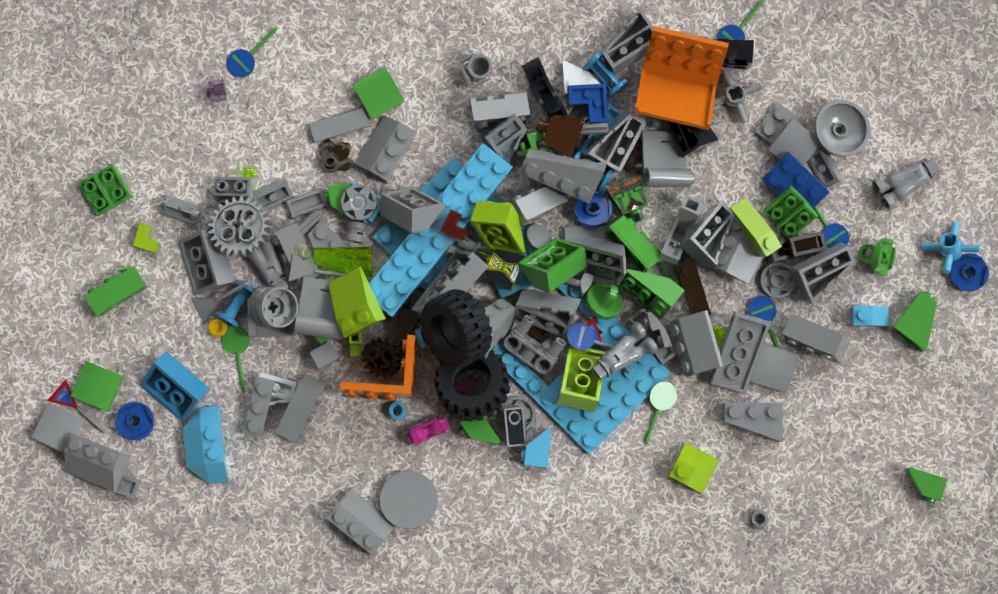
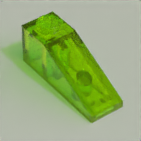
[314,247,372,277]

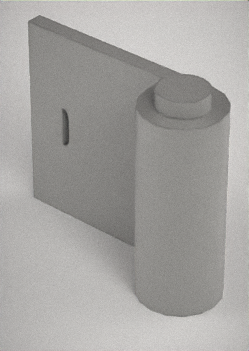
[641,131,695,187]
[294,277,344,340]

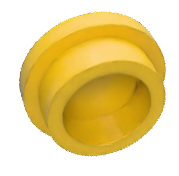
[208,318,227,337]

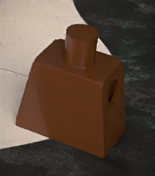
[536,114,585,157]

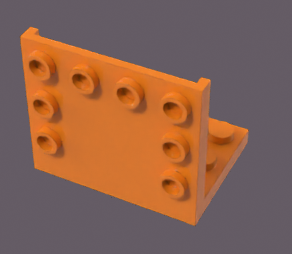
[634,26,729,130]
[340,335,417,401]

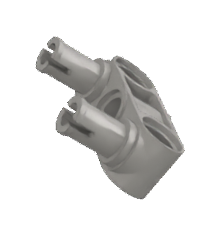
[504,315,566,374]

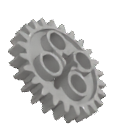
[208,196,271,258]

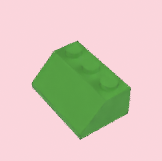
[606,215,661,273]
[518,238,587,293]

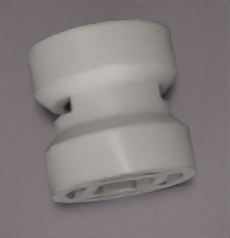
[345,221,366,244]

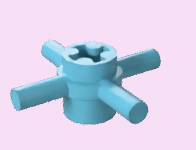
[922,222,981,274]

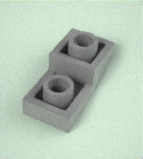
[644,312,672,349]

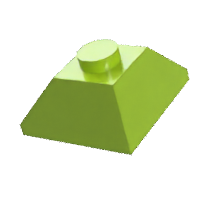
[668,442,719,494]

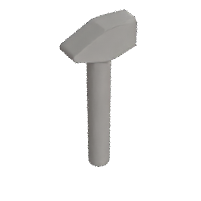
[565,273,594,297]

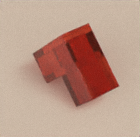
[440,209,467,242]

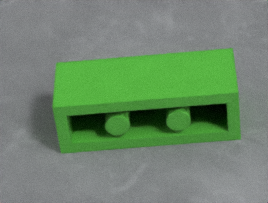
[84,266,148,317]

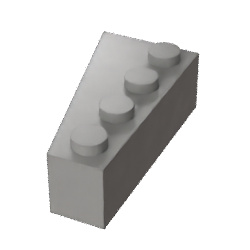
[519,148,607,203]
[411,250,489,318]

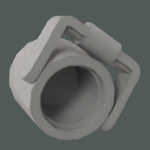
[458,52,492,88]

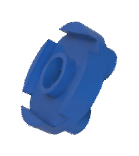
[574,190,612,228]
[949,253,989,292]
[115,402,155,441]

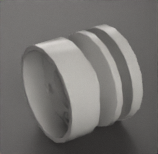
[248,287,298,328]

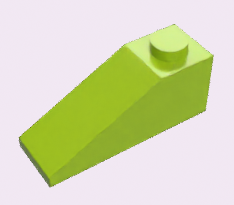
[730,198,782,257]

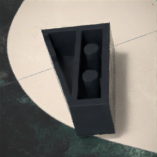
[704,37,754,70]
[666,120,719,158]

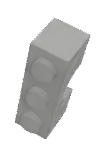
[273,221,321,284]

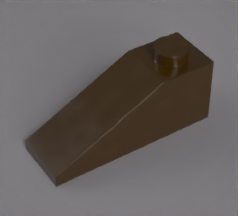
[673,259,711,315]

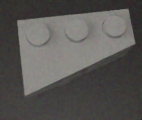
[582,113,647,173]
[483,298,515,359]

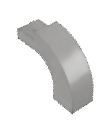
[659,195,704,265]

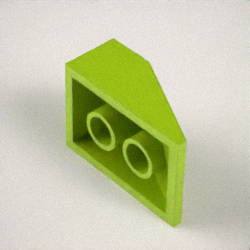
[470,201,525,254]
[329,267,386,338]
[557,344,606,412]

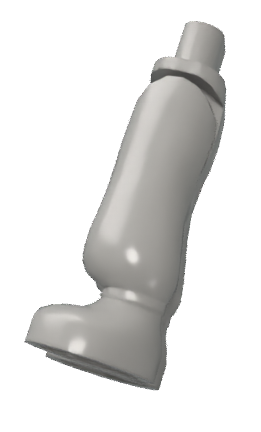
[872,159,940,211]
[237,230,289,288]
[591,322,658,380]

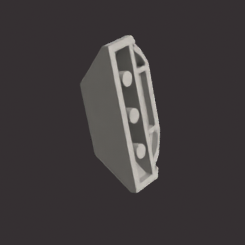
[567,238,627,286]

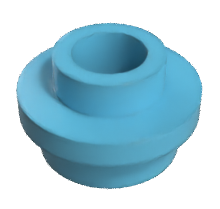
[387,401,406,420]

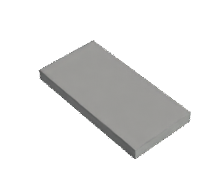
[709,311,771,394]

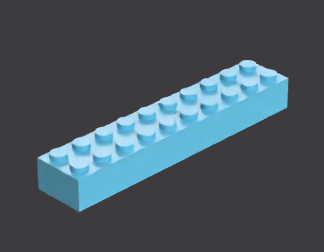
[369,143,513,319]

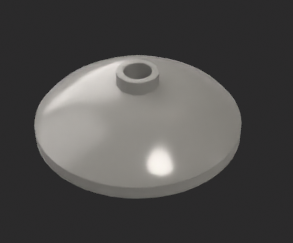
[815,100,870,157]

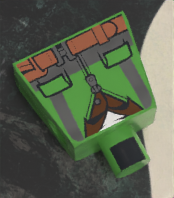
[606,174,648,223]

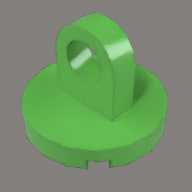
[858,238,896,277]
[585,283,622,320]

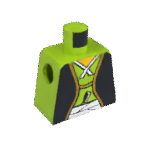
[479,249,526,291]

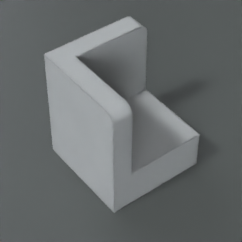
[310,341,339,370]

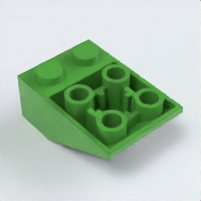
[619,269,685,319]

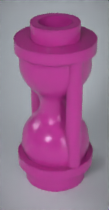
[406,415,450,446]

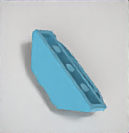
[182,405,229,484]

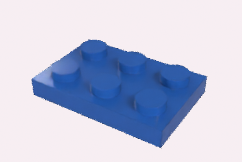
[762,152,830,208]

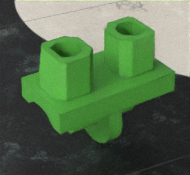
[517,130,549,158]

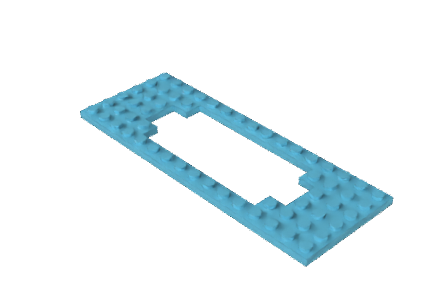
[373,157,670,454]

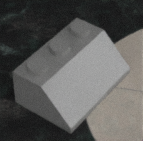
[355,116,416,183]
[380,187,445,234]
[714,217,775,285]
[178,229,235,296]
[670,310,723,377]
[64,433,130,492]
[327,489,396,555]

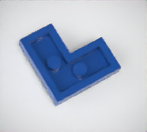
[567,84,609,123]

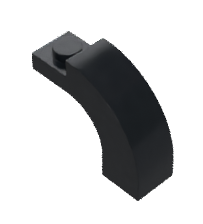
[521,57,568,122]

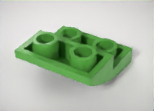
[352,66,405,119]
[79,164,133,216]
[763,186,818,238]
[71,361,124,412]

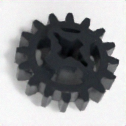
[361,337,403,379]

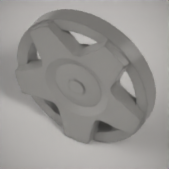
[341,184,377,221]
[760,263,796,299]
[500,397,536,431]

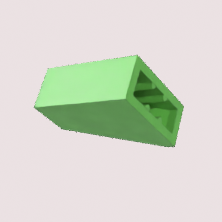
[891,291,937,352]

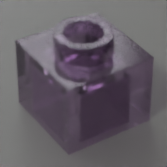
[206,79,228,103]

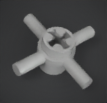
[714,68,762,124]

